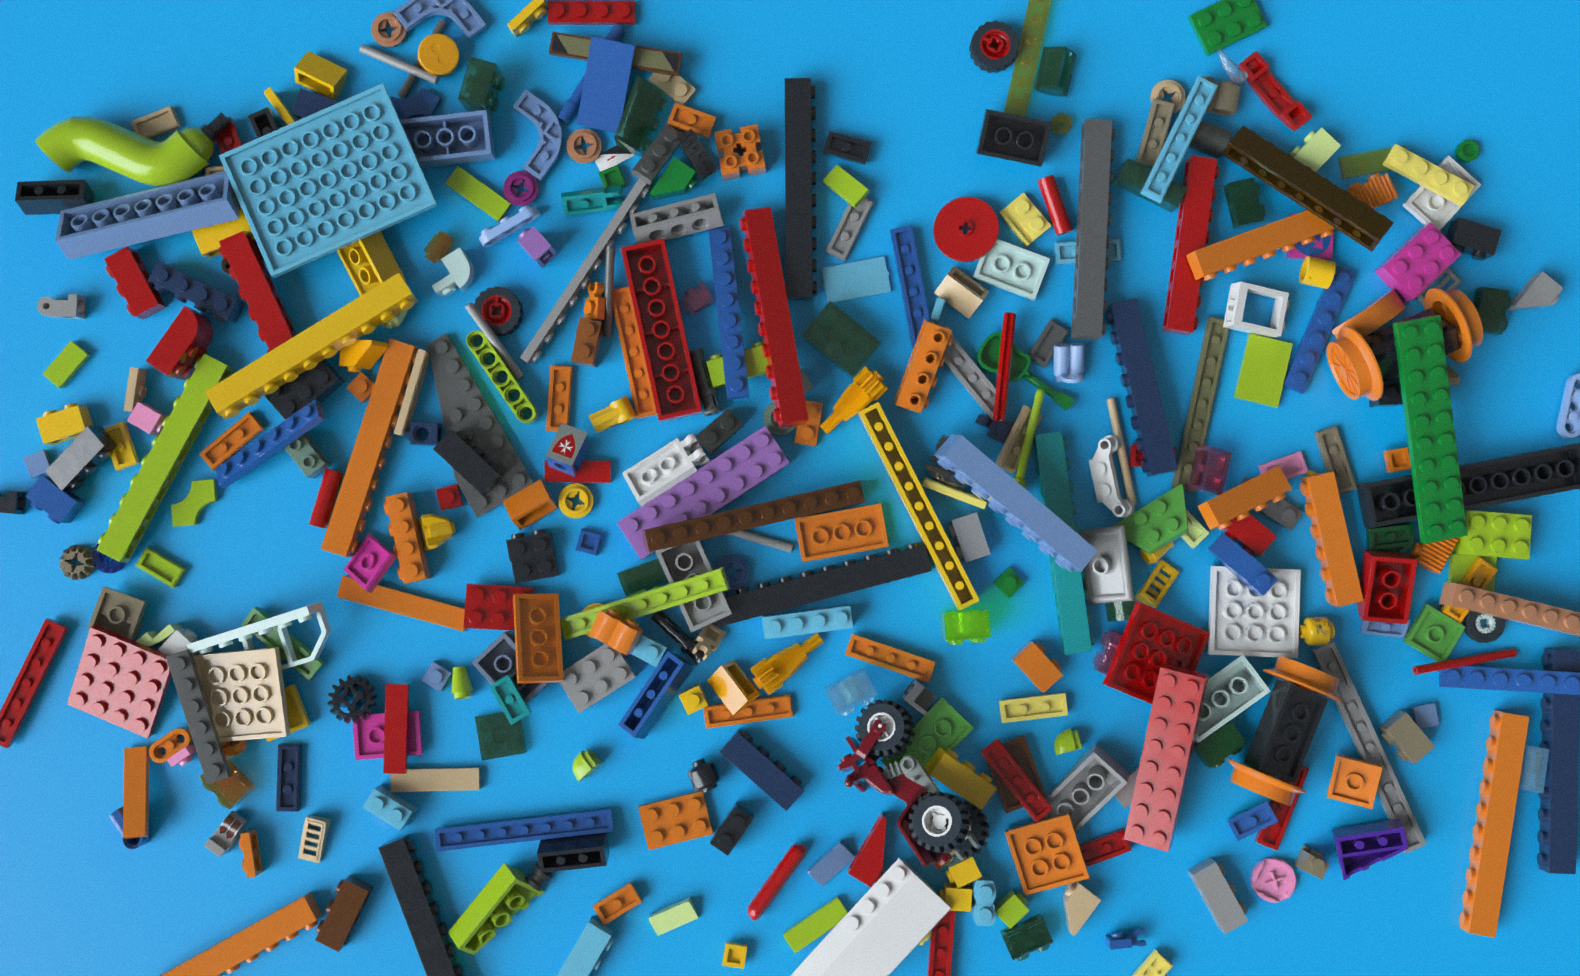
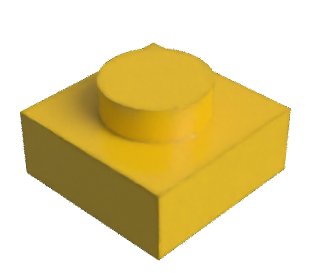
[722,941,748,969]

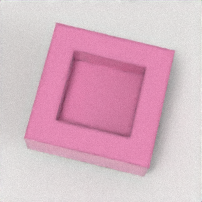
[167,744,197,767]

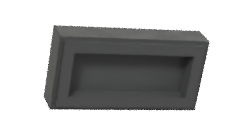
[1027,319,1069,368]

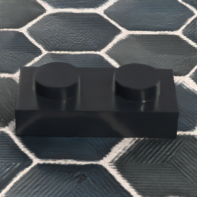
[823,131,871,165]

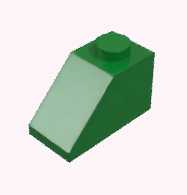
[650,157,698,200]

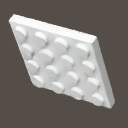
[1208,566,1301,658]

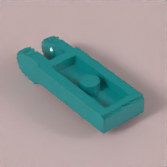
[561,186,624,216]

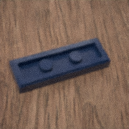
[276,744,302,812]

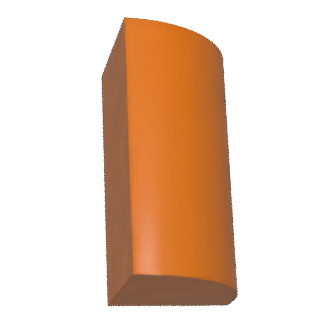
[502,479,558,530]

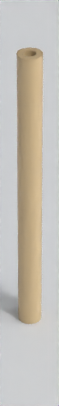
[1106,398,1137,505]

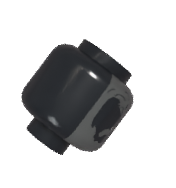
[688,758,720,793]

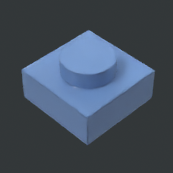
[421,661,453,692]

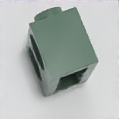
[284,432,332,479]

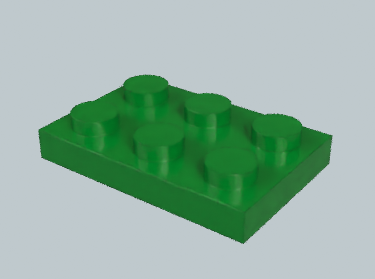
[1188,0,1267,56]

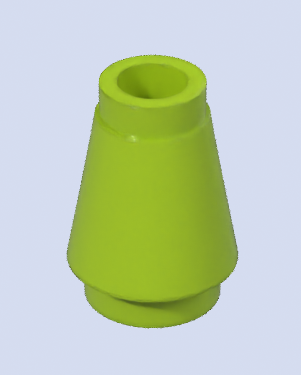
[451,666,474,700]

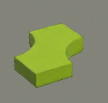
[171,479,218,527]

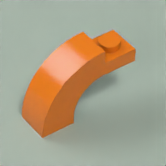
[1331,289,1406,339]

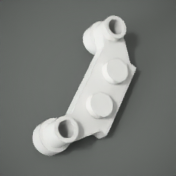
[1088,435,1135,518]

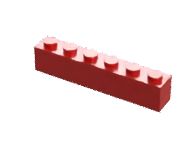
[219,231,297,353]

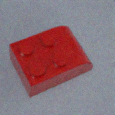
[146,306,213,380]
[1357,550,1417,624]

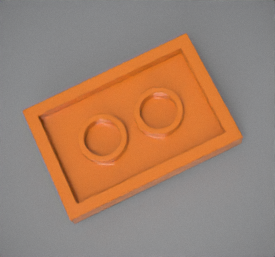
[638,790,713,850]

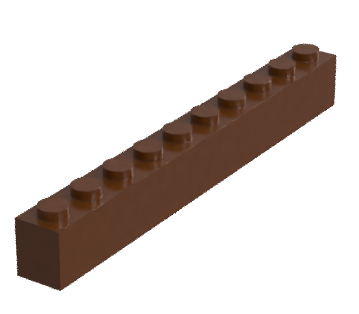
[641,480,865,553]

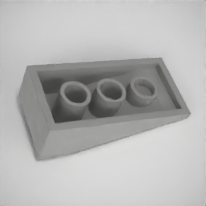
[655,540,732,632]
[1043,743,1129,833]

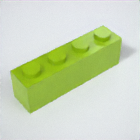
[448,863,545,955]

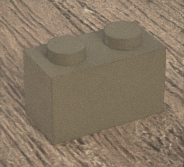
[1379,710,1435,764]

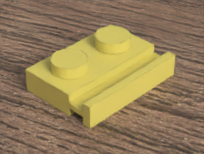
[999,192,1051,247]

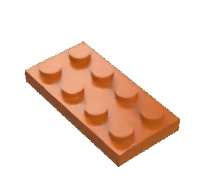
[794,503,889,562]
[513,594,564,683]

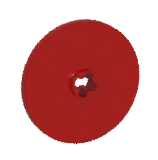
[933,197,999,262]

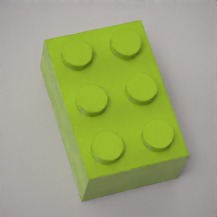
[1452,510,1532,560]

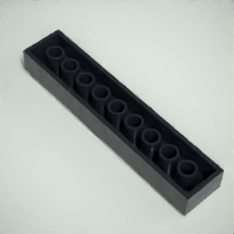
[1356,443,1580,528]

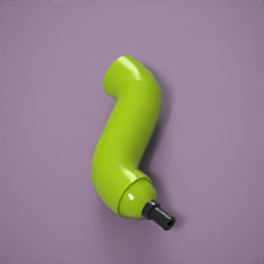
[35,112,232,186]

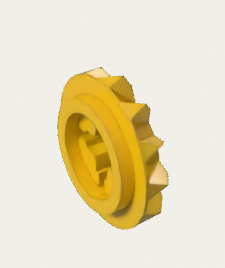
[558,483,594,519]

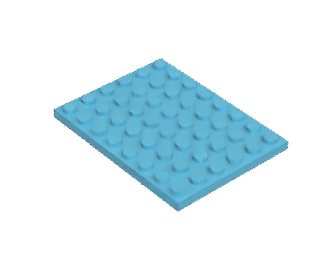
[219,83,438,278]

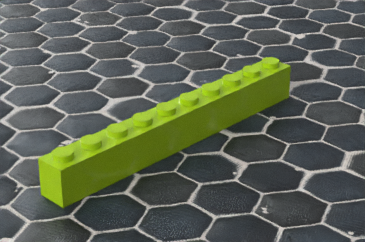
[96,354,234,563]

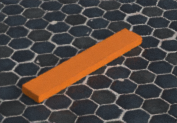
[613,286,657,419]
[337,575,466,632]

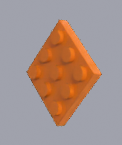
[1005,812,1089,896]

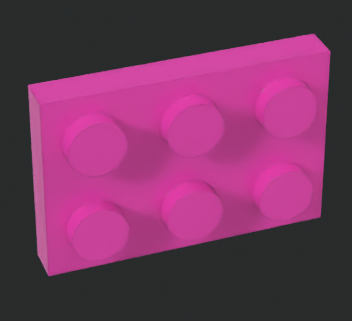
[353,710,424,760]

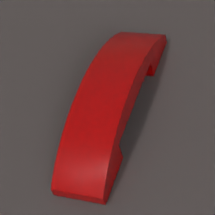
[1238,51,1313,132]

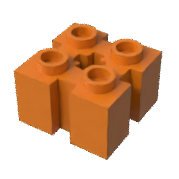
[714,124,766,181]

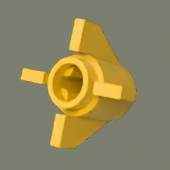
[418,514,456,551]

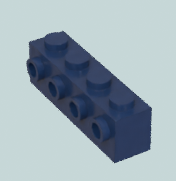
[148,261,245,323]

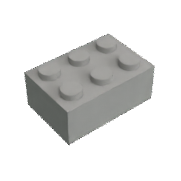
[559,644,638,713]

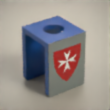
[546,423,590,477]

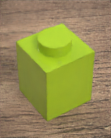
[994,889,1030,929]

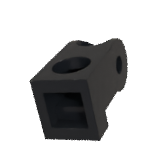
[0,491,27,514]

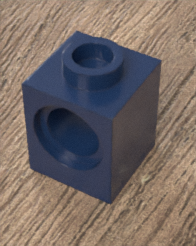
[407,422,442,446]

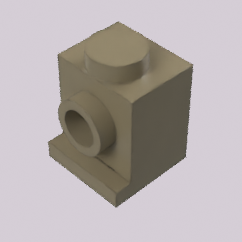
[1294,845,1330,879]

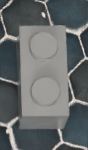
[948,512,991,563]

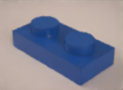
[1227,801,1279,841]

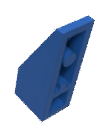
[1207,533,1278,596]

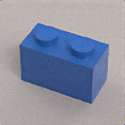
[25,475,86,524]

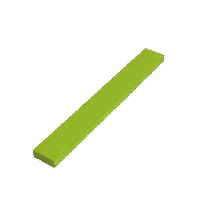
[560,567,730,640]

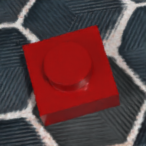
[436,484,464,511]

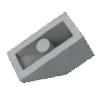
[1506,272,1563,311]

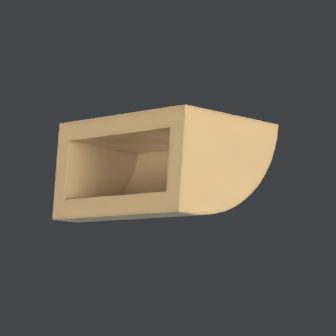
[934,266,989,319]

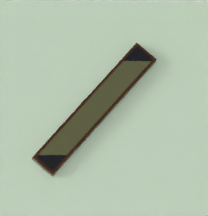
[549,32,683,77]

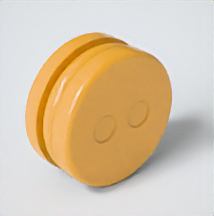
[418,33,459,77]

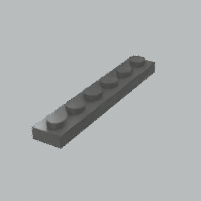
[166,649,231,784]

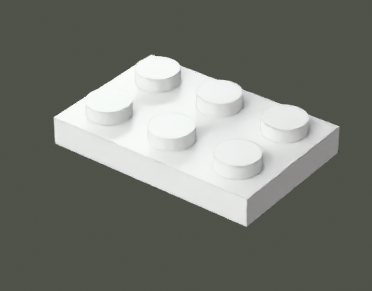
[1402,155,1481,231]

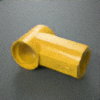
[589,396,636,433]

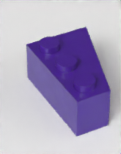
[1331,819,1409,880]

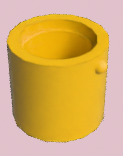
[1299,256,1336,289]

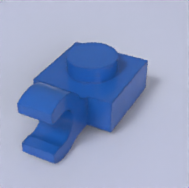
[1105,928,1147,950]

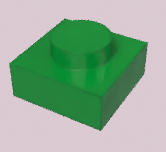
[993,567,1025,598]

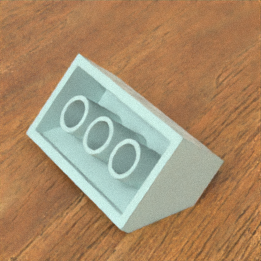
[1195,655,1271,743]

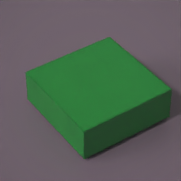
[598,164,627,189]

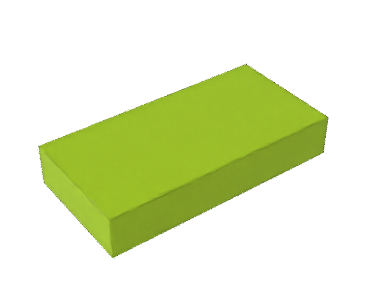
[822,165,870,209]
[43,341,91,389]
[135,547,187,588]

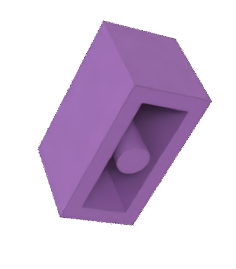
[518,226,558,268]

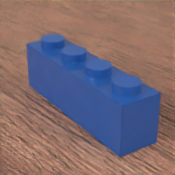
[618,651,694,739]

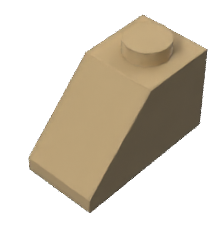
[1063,881,1101,936]

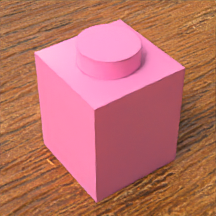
[127,402,167,435]

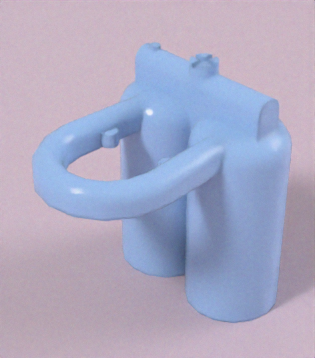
[1054,342,1084,384]

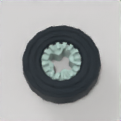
[1462,611,1505,643]

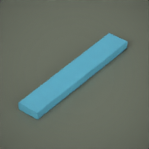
[1140,76,1219,203]

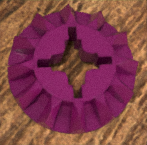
[503,171,539,206]

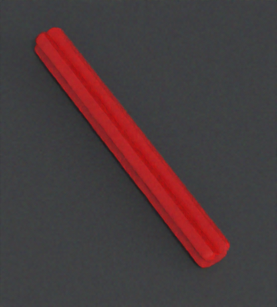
[993,312,1016,422]

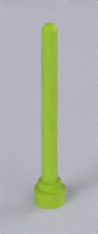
[1013,389,1045,489]

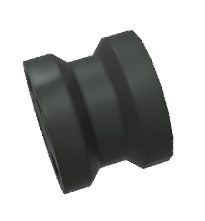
[525,863,553,891]

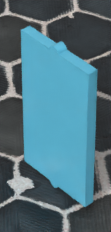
[821,256,891,304]

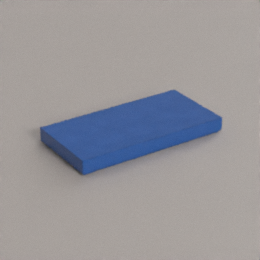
[577,36,636,134]

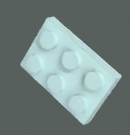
[972,239,1050,301]

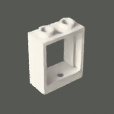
[1223,282,1289,338]

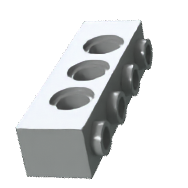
[630,193,724,244]

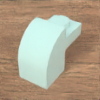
[432,247,474,296]

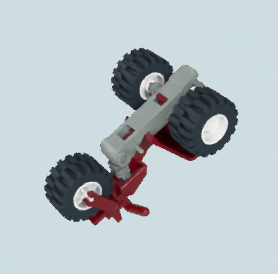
[837,699,990,870]

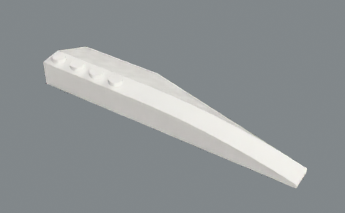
[791,858,951,976]

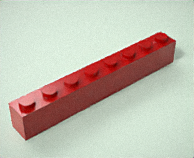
[1162,155,1219,335]

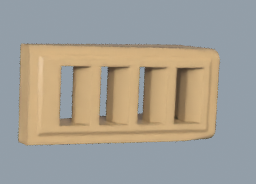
[298,814,331,863]

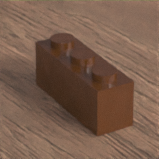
[315,875,374,952]

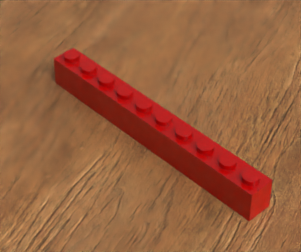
[740,207,809,428]

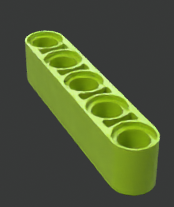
[466,330,539,424]

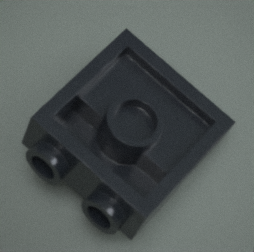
[506,529,560,583]

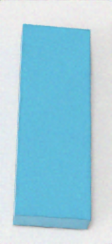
[1054,239,1121,265]

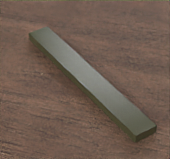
[1171,316,1229,492]

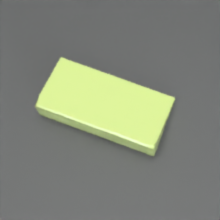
[648,897,699,936]

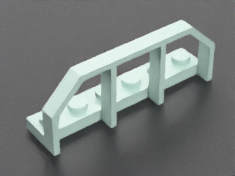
[187,601,331,670]

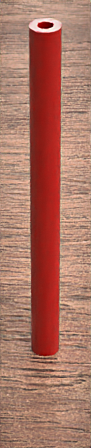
[1412,648,1517,675]

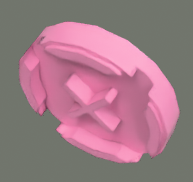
[1250,857,1297,903]

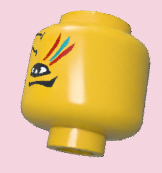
[1299,617,1335,645]

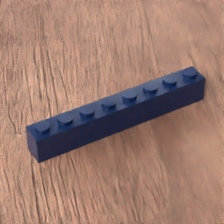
[1105,298,1178,478]

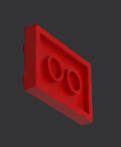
[463,583,534,631]

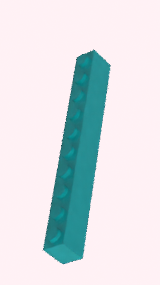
[1033,431,1094,655]

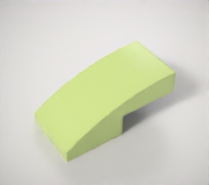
[136,623,182,647]

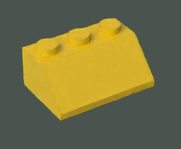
[337,231,406,296]

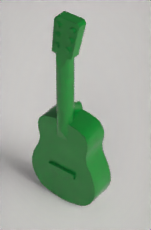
[976,332,1075,410]

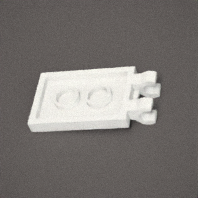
[622,434,710,506]

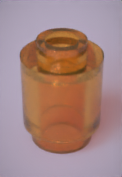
[423,230,455,264]

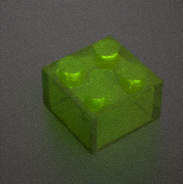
[940,609,991,645]

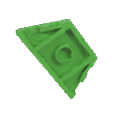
[1113,484,1189,555]

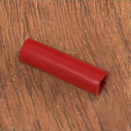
[1037,175,1073,236]
[309,468,343,529]

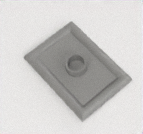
[1079,525,1135,604]

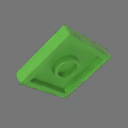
[1402,604,1465,662]

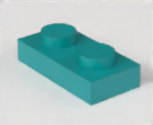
[489,674,532,725]

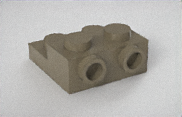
[87,586,148,641]

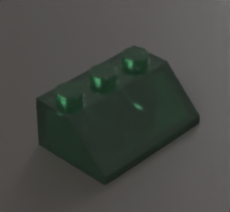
[614,76,667,157]

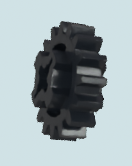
[327,675,378,724]

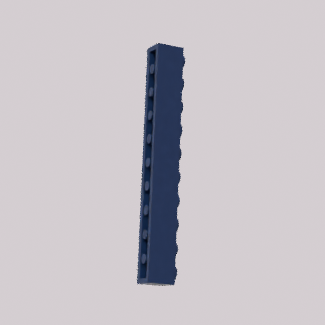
[1537,648,1580,874]

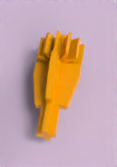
[820,366,888,434]
[750,633,824,695]

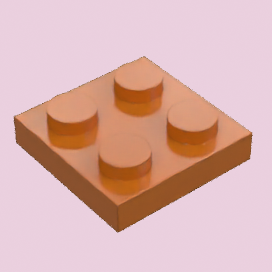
[1326,754,1383,809]

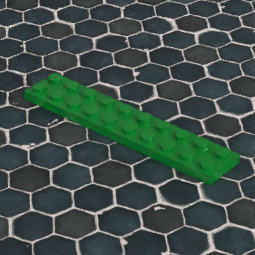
[1393,315,1468,544]

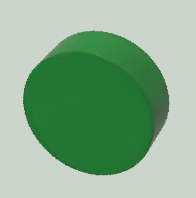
[1455,140,1480,163]

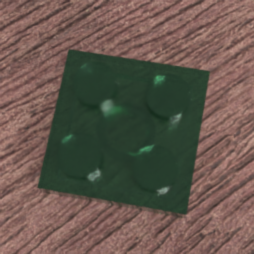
[475,711,527,760]

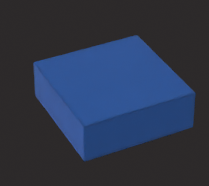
[575,529,603,556]

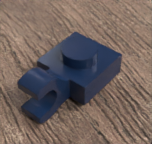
[975,414,1014,444]

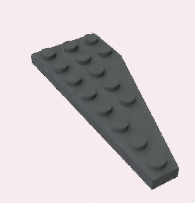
[427,333,534,518]

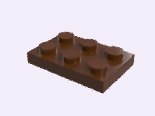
[985,735,1047,814]

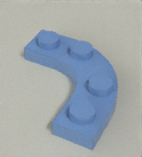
[393,0,487,40]
[513,89,563,182]

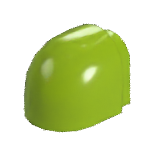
[1054,728,1083,755]
[572,749,602,782]

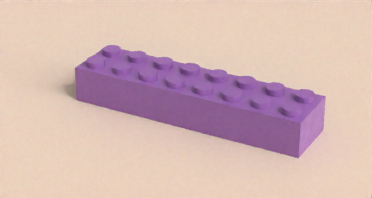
[617,426,790,560]

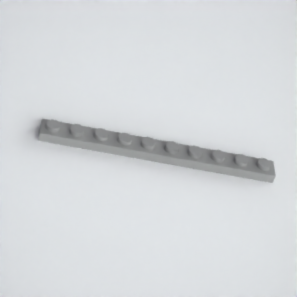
[520,179,651,365]
[1311,641,1427,853]

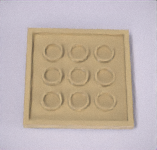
[193,647,291,742]

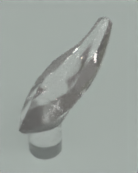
[1218,49,1248,84]

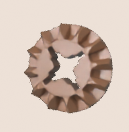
[371,12,406,48]
[567,129,602,164]

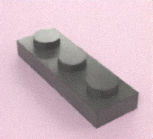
[632,124,683,185]
[1241,477,1303,531]

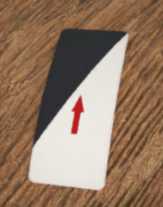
[595,141,634,171]

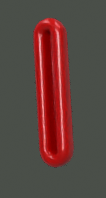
[747,843,808,921]

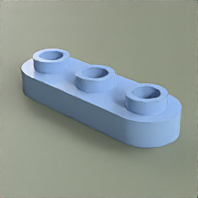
[479,204,540,247]
[1556,373,1580,438]

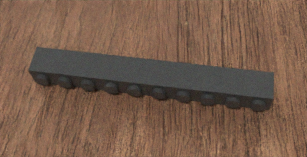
[1071,118,1115,341]

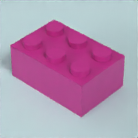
[1374,222,1461,303]

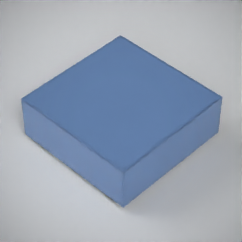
[23,450,52,479]
[1411,702,1440,729]

